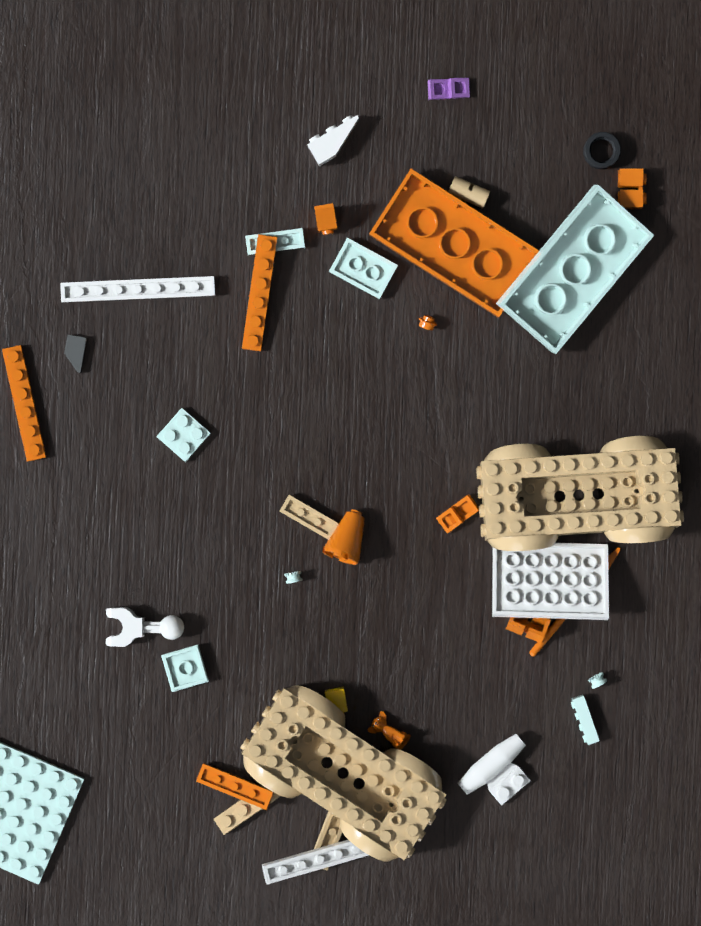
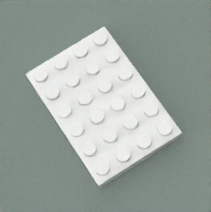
[492,543,609,620]

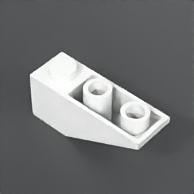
[307,115,359,166]

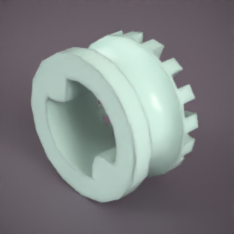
[284,571,303,583]
[588,672,607,689]

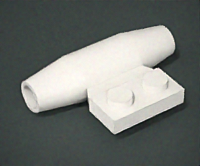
[458,734,530,805]

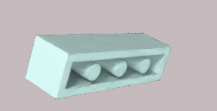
[571,695,599,745]

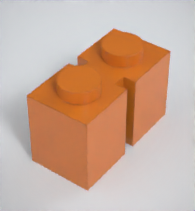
[618,169,647,209]
[506,617,551,643]

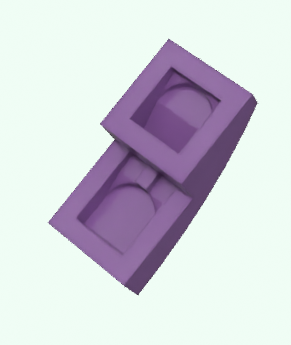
[428,78,470,100]

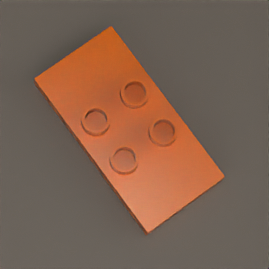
[369,169,539,318]

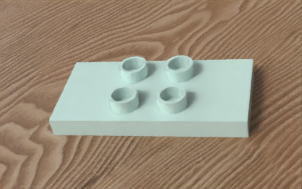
[496,185,654,354]

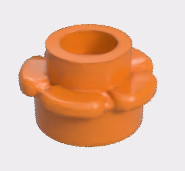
[419,315,437,331]

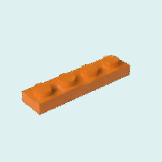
[196,763,274,810]

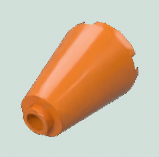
[322,509,365,565]

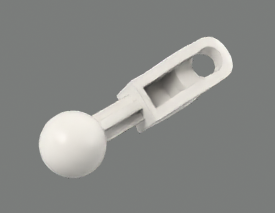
[106,607,184,647]

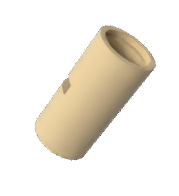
[448,176,490,209]

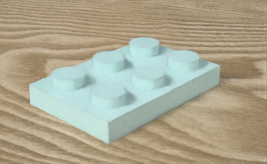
[329,238,398,299]

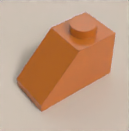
[314,203,337,235]

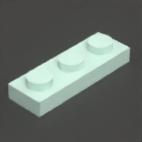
[245,228,305,255]

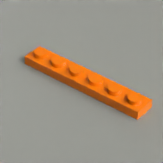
[242,234,277,351]
[2,345,46,462]

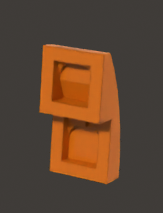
[436,494,479,533]

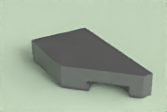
[64,335,87,373]

